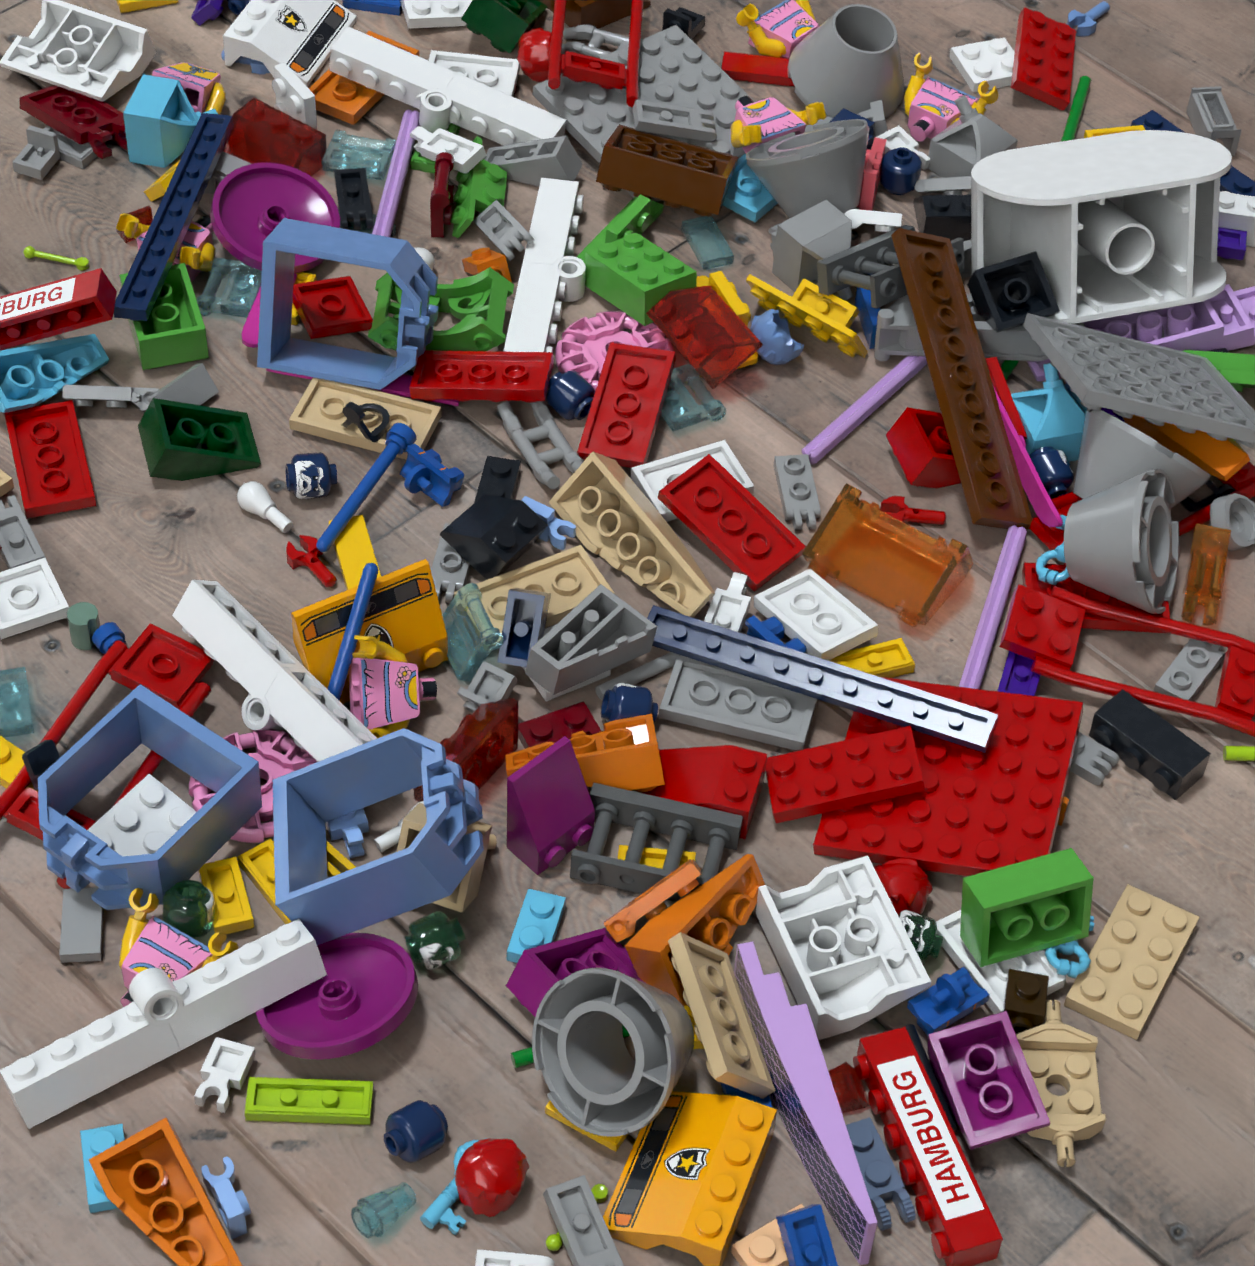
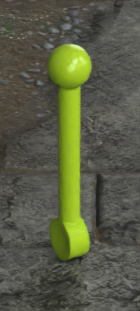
[23,246,89,271]
[545,1184,608,1251]

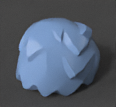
[750,309,804,365]

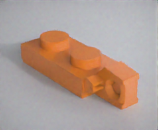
[603,859,701,943]

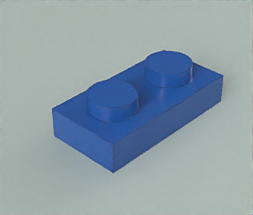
[776,1204,838,1266]

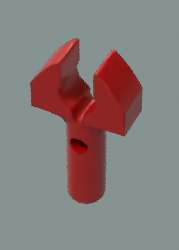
[879,496,946,531]
[286,535,337,588]

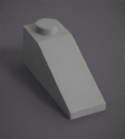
[484,136,583,187]

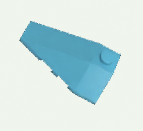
[0,334,110,413]

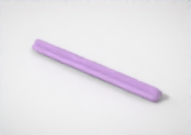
[372,109,419,237]
[802,356,927,465]
[959,525,1027,689]

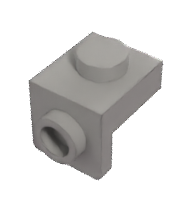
[12,126,60,180]
[457,661,518,718]

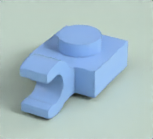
[522,496,576,550]
[326,808,369,859]
[201,1156,251,1240]

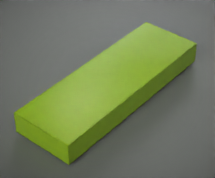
[245,1077,374,1125]

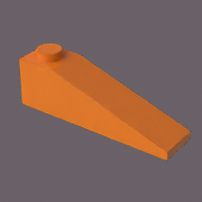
[1123,415,1250,481]
[505,714,665,792]
[625,854,765,1006]
[89,1117,243,1266]

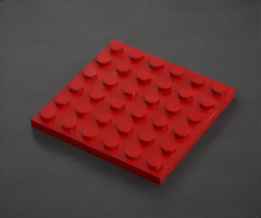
[813,677,1083,876]

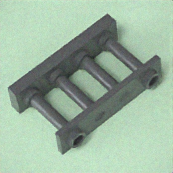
[817,225,965,308]
[570,783,743,902]

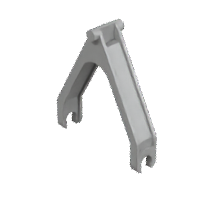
[874,240,1085,361]

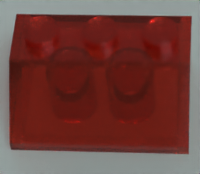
[223,97,328,177]
[646,285,763,389]
[413,698,518,802]

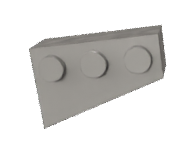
[525,584,658,695]

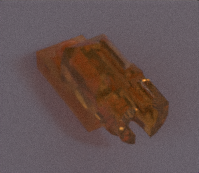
[1181,523,1231,626]

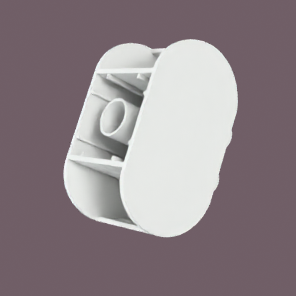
[971,130,1232,324]

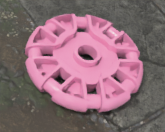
[555,311,674,391]
[189,729,317,843]

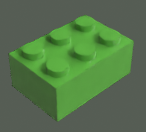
[585,233,697,326]
[120,263,209,370]
[960,848,1094,967]

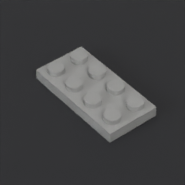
[659,654,818,751]

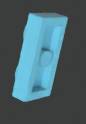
[506,889,566,963]
[80,1124,125,1213]

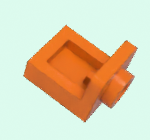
[462,247,512,283]

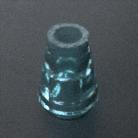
[351,1182,417,1238]

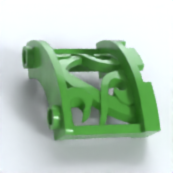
[368,267,514,351]

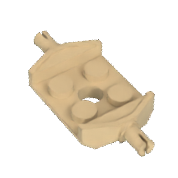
[1016,1000,1106,1167]

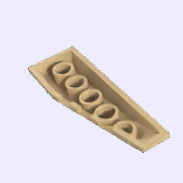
[549,452,715,618]

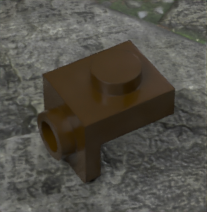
[1003,969,1049,1034]

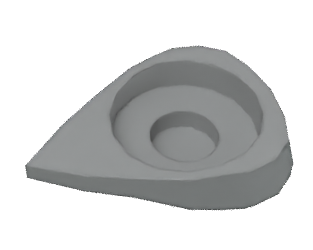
[1209,493,1255,551]

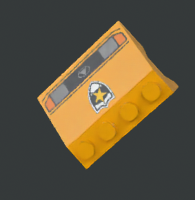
[291,559,448,704]
[603,1091,777,1266]

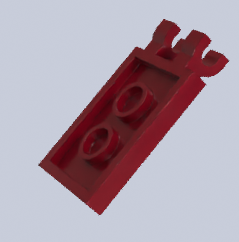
[20,85,128,159]

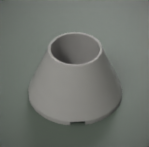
[787,4,905,118]
[746,119,870,218]
[1073,408,1211,509]
[1064,469,1179,614]
[532,968,694,1137]

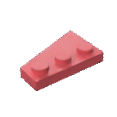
[857,138,887,211]

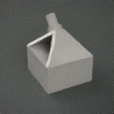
[927,95,1018,194]
[772,200,853,300]

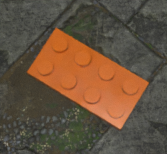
[309,31,419,125]

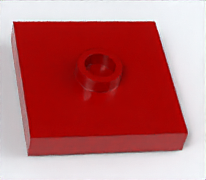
[292,276,373,339]

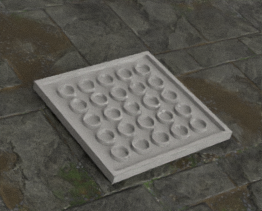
[532,25,755,202]
[1023,313,1255,448]

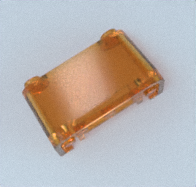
[802,483,974,627]

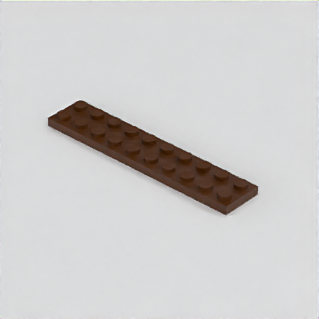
[891,228,1032,531]

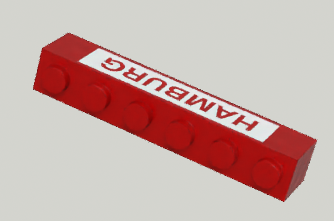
[0,268,117,350]
[853,1027,1003,1266]

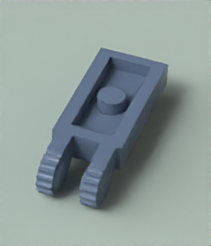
[846,1117,916,1231]

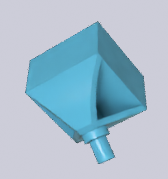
[123,74,218,168]
[1011,363,1087,462]

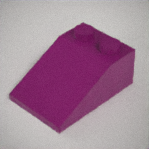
[507,736,595,875]
[506,928,645,1017]
[927,1011,1050,1150]

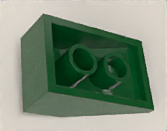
[461,0,548,54]
[138,398,261,481]

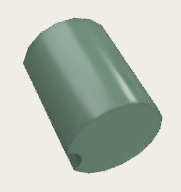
[67,602,100,650]

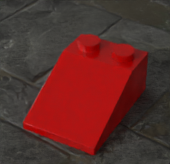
[886,407,961,489]
[641,745,768,840]

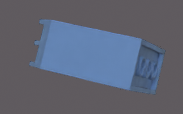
[257,218,439,390]
[38,684,262,910]
[273,728,484,945]

